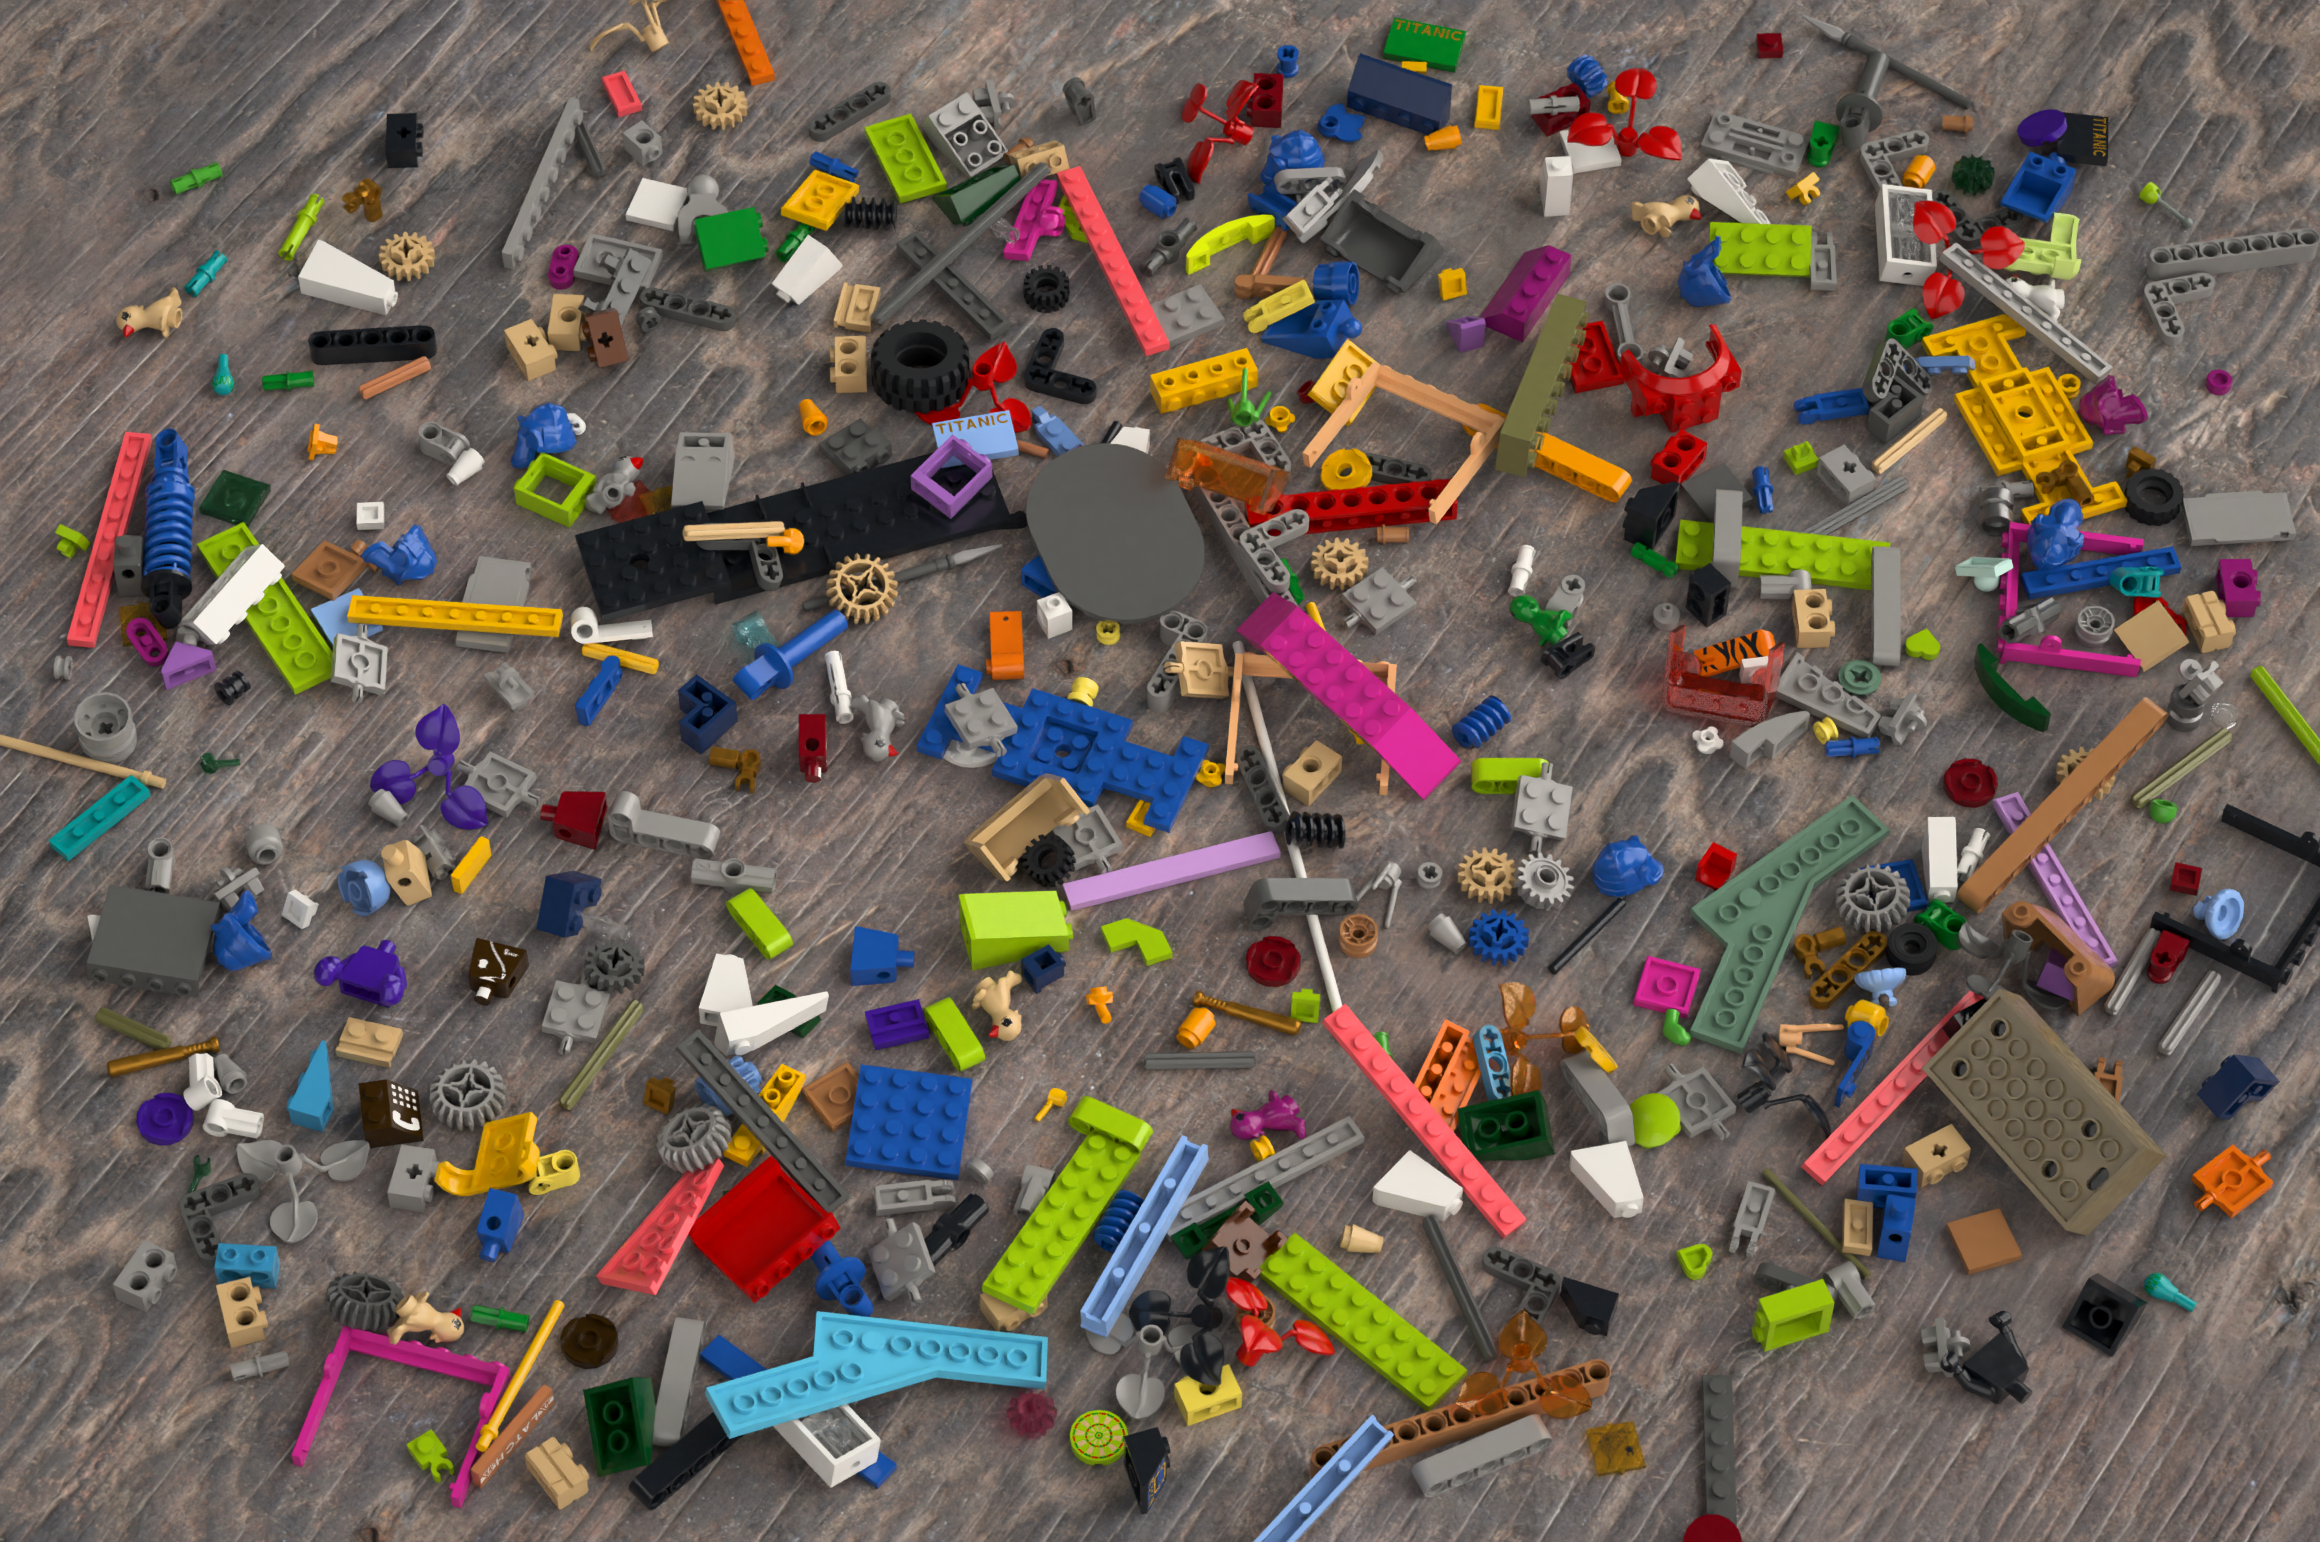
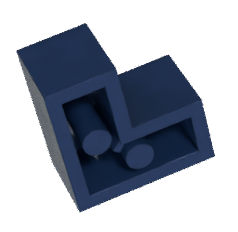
[678,674,738,754]
[536,871,602,938]
[2197,1054,2280,1120]

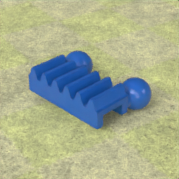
[1247,178,1298,231]

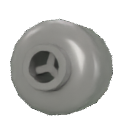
[245,824,283,865]

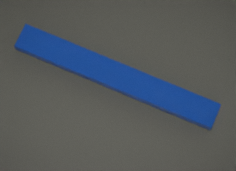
[700,1335,897,1489]

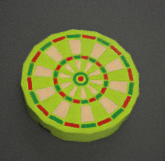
[1069,1410,1128,1466]

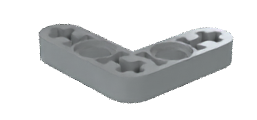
[1859,130,1929,194]
[2142,273,2215,346]
[1198,420,1292,482]
[1239,509,1309,593]

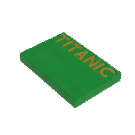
[1383,17,1466,72]

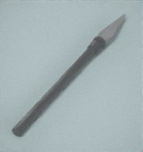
[1802,15,1972,109]
[802,544,1003,612]

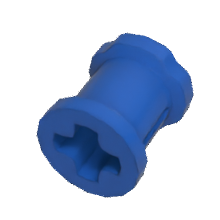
[1276,45,1299,78]

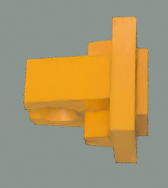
[307,424,338,460]

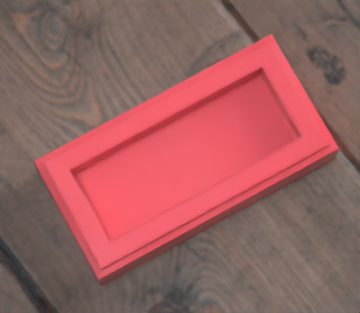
[601,70,642,117]

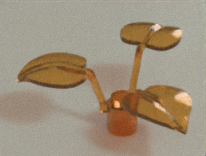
[1498,982,1590,1096]
[1456,1310,1592,1420]

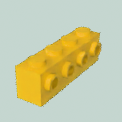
[1150,348,1258,414]

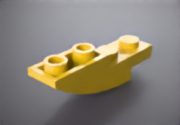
[723,1064,806,1168]

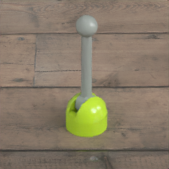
[2139,182,2193,228]

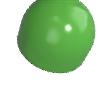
[2149,799,2178,823]

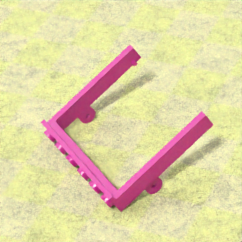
[1996,522,2144,677]
[291,1326,511,1508]

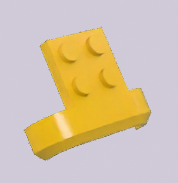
[434,1112,540,1196]

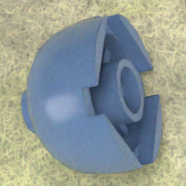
[337,860,391,917]

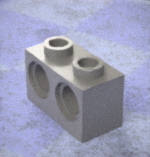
[113,1240,177,1312]

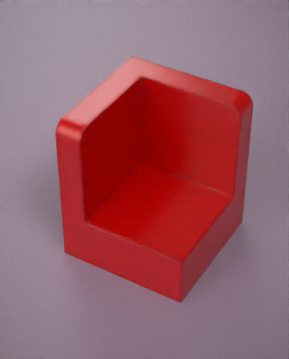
[1695,842,1737,891]

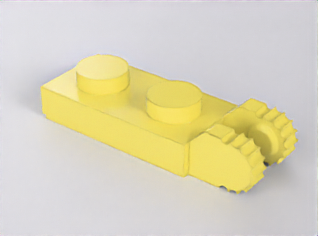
[1243,280,1315,334]

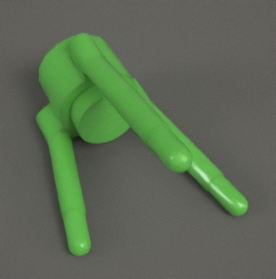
[1227,368,1272,427]

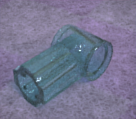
[732,611,781,652]

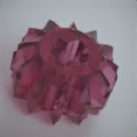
[1007,1387,1057,1439]

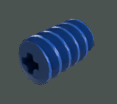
[1452,695,1511,749]
[1094,1190,1144,1254]

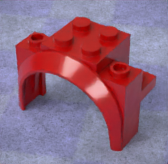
[1619,324,1742,433]

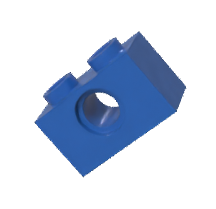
[1856,1164,1917,1208]

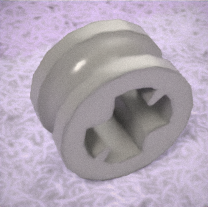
[54,655,73,680]
[1417,862,1442,889]

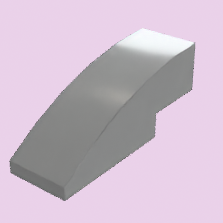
[1729,711,1810,770]

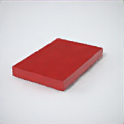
[1570,320,1625,394]

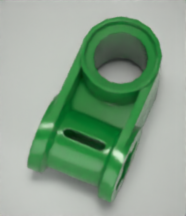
[1807,120,1840,167]
[1885,308,1933,350]
[1914,899,1967,950]

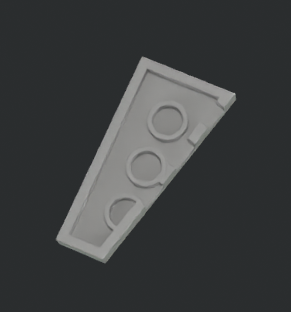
[1772,652,1881,738]

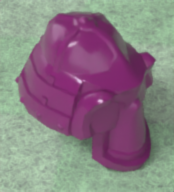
[2078,375,2148,435]

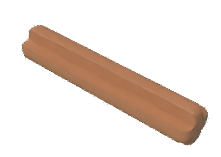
[1250,227,1287,275]
[358,356,431,399]

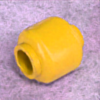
[1845,999,1889,1038]

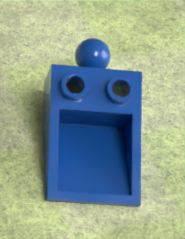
[2000,152,2077,223]
[1261,300,1362,359]

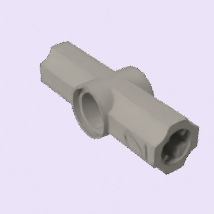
[691,858,777,894]

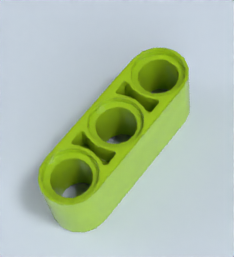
[1471,758,1549,794]
[726,888,793,960]
[923,997,986,1072]
[1068,1096,1153,1154]

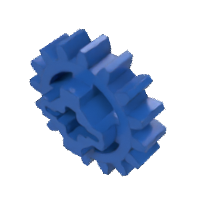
[1469,909,1529,966]

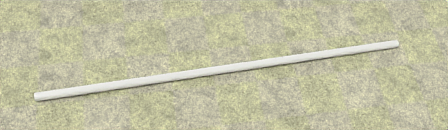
[1232,641,1342,1012]

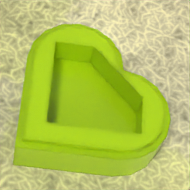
[1905,628,1940,660]
[1676,1244,1712,1280]

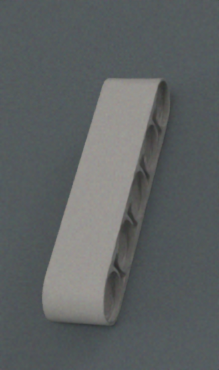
[1871,546,1901,666]
[652,1317,706,1447]
[1411,1414,1553,1498]

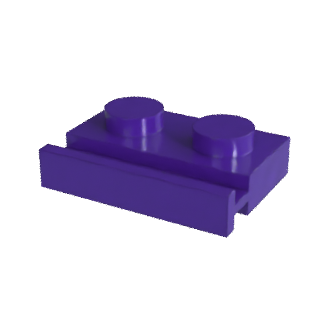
[865,999,929,1050]

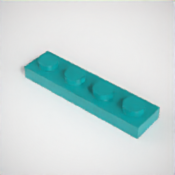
[48,775,151,862]

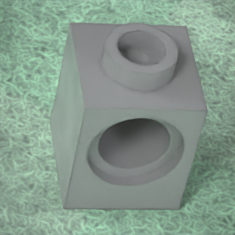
[623,121,663,166]

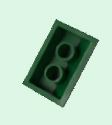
[932,164,1021,226]

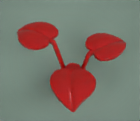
[1567,68,1682,161]
[1181,80,1259,184]
[1913,200,2025,319]
[915,341,1032,433]
[1225,1277,1335,1367]

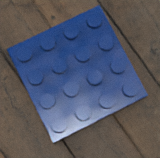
[845,1064,973,1180]

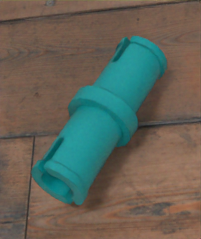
[184,250,228,297]

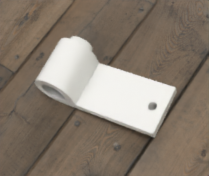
[570,607,653,644]

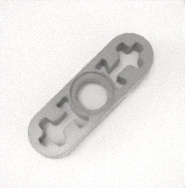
[1274,167,1347,194]

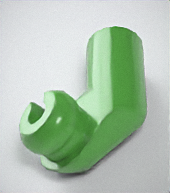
[1663,1009,1691,1046]

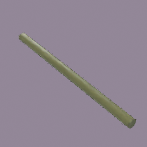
[1762,1168,1871,1279]

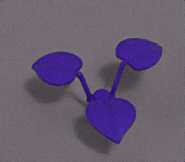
[370,704,489,830]

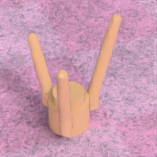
[1779,1023,1844,1066]

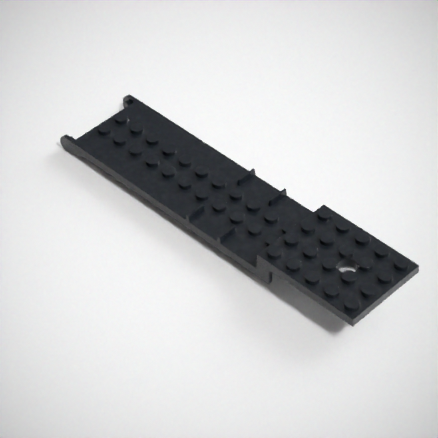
[575,452,1027,622]

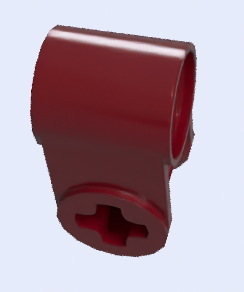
[2147,930,2191,984]

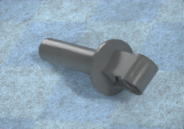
[1836,52,1890,148]

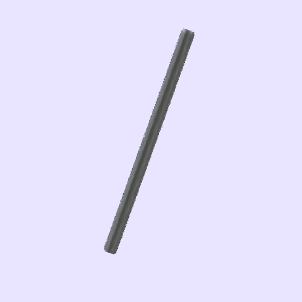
[871,162,1051,326]

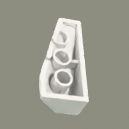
[1687,159,1771,224]
[714,991,829,1056]

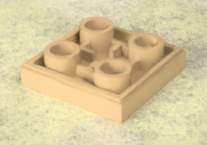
[2114,600,2189,672]

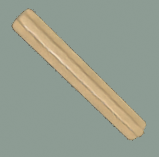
[1871,408,1947,474]
[682,521,785,541]

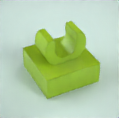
[1783,441,1819,475]
[55,524,90,558]
[1291,988,1321,1023]

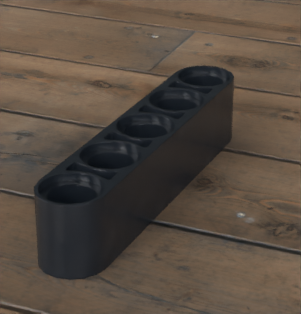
[308,325,437,365]
[628,1412,745,1510]

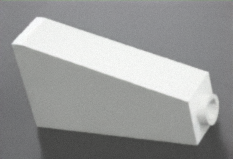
[298,240,398,316]

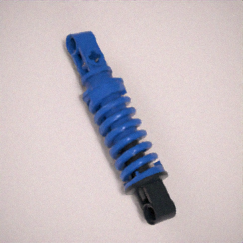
[141,428,195,629]

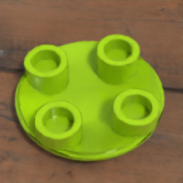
[1629,1093,1681,1149]

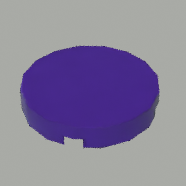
[2017,109,2067,147]
[136,1093,194,1146]

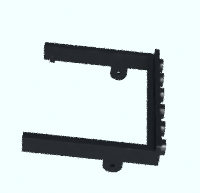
[2150,804,2320,994]

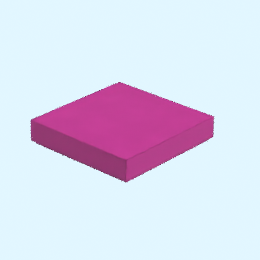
[1633,956,1701,1019]

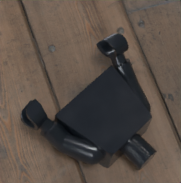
[1940,1311,2033,1404]

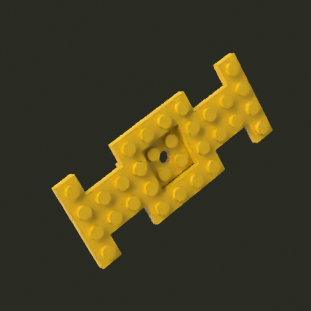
[1921,314,2128,524]

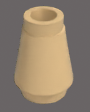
[1340,1224,1384,1254]

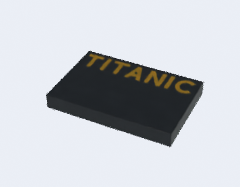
[2057,112,2109,166]

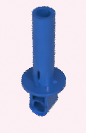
[732,609,848,700]
[810,1240,873,1317]

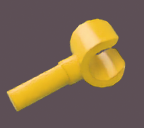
[1034,1088,1067,1122]

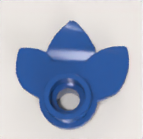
[1317,103,1365,142]

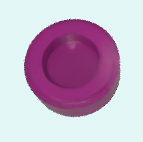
[2205,370,2233,395]

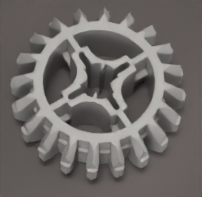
[1835,863,1910,933]
[429,1058,506,1132]
[656,1103,733,1174]

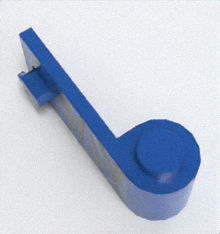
[1834,1021,1875,1108]

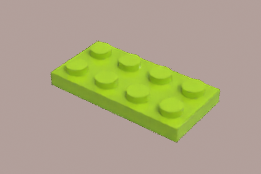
[864,113,947,204]
[1709,222,1812,278]

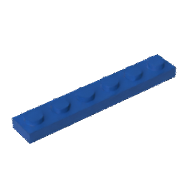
[2021,547,2181,600]

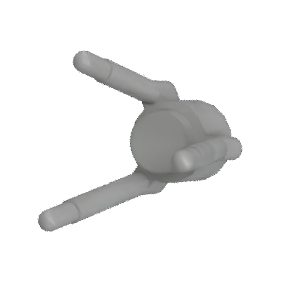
[1356,861,1402,929]

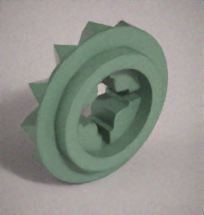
[1838,660,1881,697]

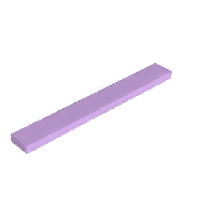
[1992,792,2118,968]
[1063,831,1281,911]

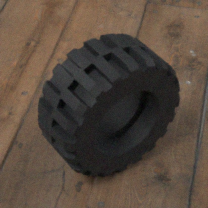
[871,319,970,414]

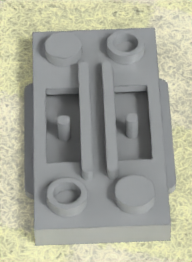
[1700,110,1811,179]
[2181,491,2296,546]
[456,556,532,653]

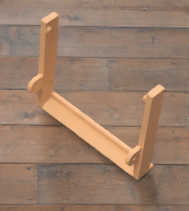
[1302,362,1505,524]
[1225,652,1397,795]

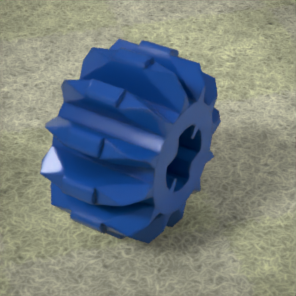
[1567,54,1608,98]

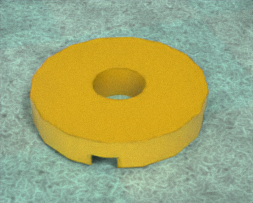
[1320,448,1372,491]
[1574,1026,1618,1074]

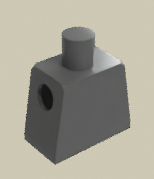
[113,535,145,597]

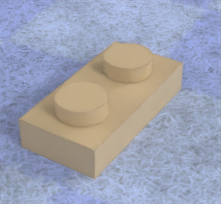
[1842,1199,1873,1256]

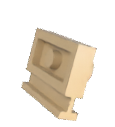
[834,282,881,333]
[335,1017,403,1068]

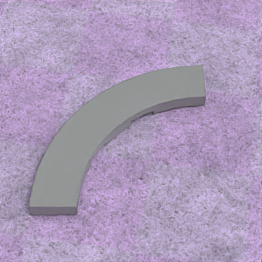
[1297,149,1383,243]

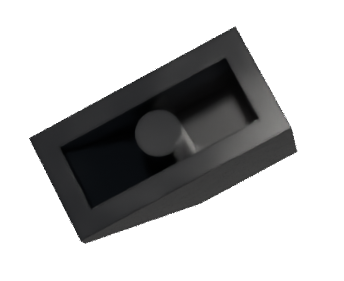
[1560,1277,1619,1336]

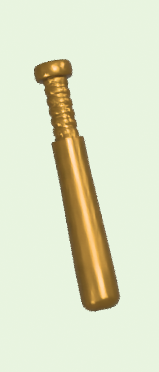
[1192,990,1302,1036]
[107,1036,220,1077]

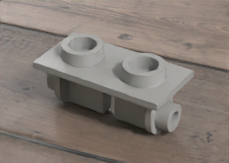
[412,824,457,880]

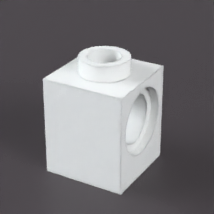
[1037,592,1072,639]

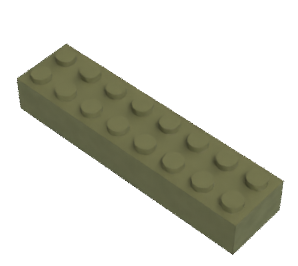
[1495,293,1589,477]

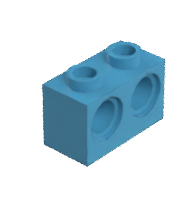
[214,1243,280,1289]

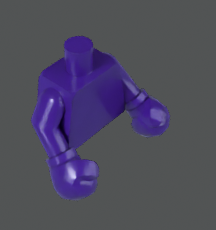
[313,940,407,1008]

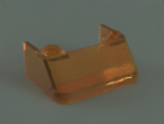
[1165,438,1291,515]

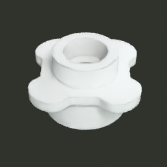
[1692,727,1724,754]

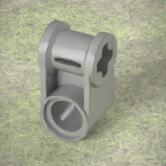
[419,422,470,467]
[1545,575,1585,627]

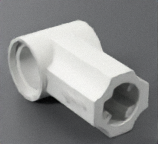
[184,1053,222,1111]
[203,1099,264,1139]

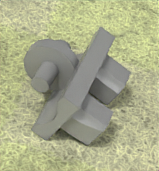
[973,79,1016,130]
[1648,337,1693,378]
[2178,659,2224,705]
[483,662,534,712]
[1878,692,1927,746]
[213,866,264,912]
[1921,1317,1970,1378]

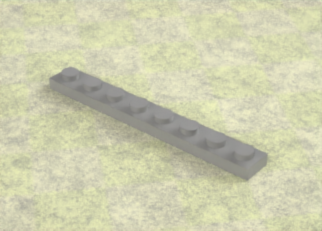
[502,97,583,270]
[1939,243,2113,384]
[1165,1116,1365,1242]

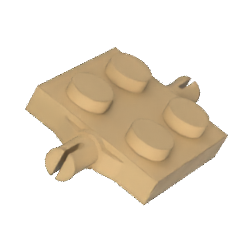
[1164,641,1234,699]

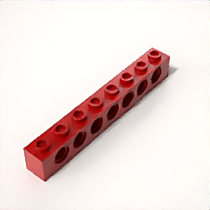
[1244,479,1458,537]

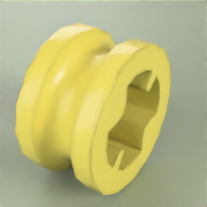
[1096,620,1120,645]
[1813,717,1838,745]

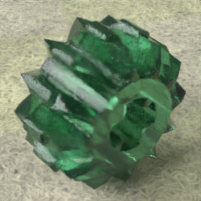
[1951,154,1995,196]

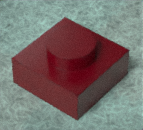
[1756,33,1784,59]
[2169,862,2202,896]

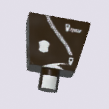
[468,938,529,1006]

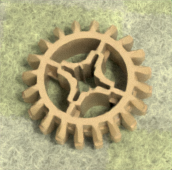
[826,553,898,625]

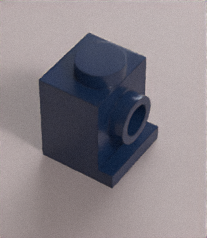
[1021,944,1066,994]

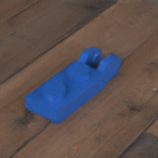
[1793,388,1870,425]
[575,655,623,726]

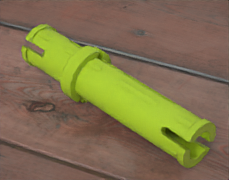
[278,194,325,261]

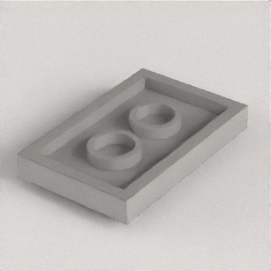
[573,233,663,292]
[1150,284,1225,347]

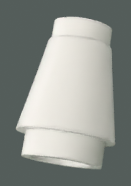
[446,448,485,486]

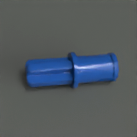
[809,151,859,183]
[1752,466,1774,514]
[1824,736,1880,758]

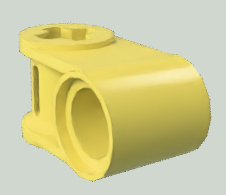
[528,1150,580,1195]

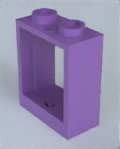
[911,434,992,519]

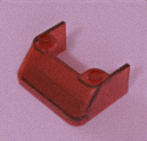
[1662,625,1785,727]

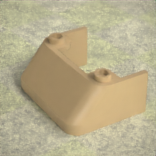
[963,773,1090,882]

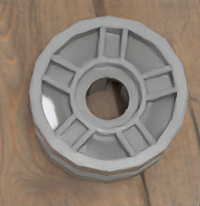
[2075,605,2115,648]

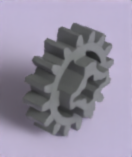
[584,939,645,994]

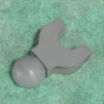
[678,174,728,244]

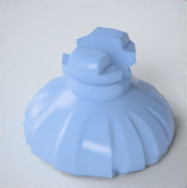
[2193,888,2244,940]
[1854,968,1906,1007]

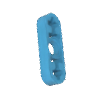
[1473,1025,1515,1101]

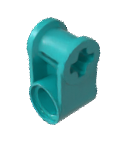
[2109,566,2164,598]

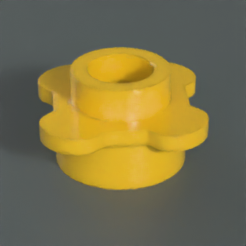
[1264,406,1295,433]
[1196,760,1226,787]

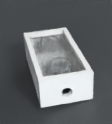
[1875,184,1937,286]
[773,1404,881,1488]

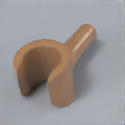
[351,539,379,573]

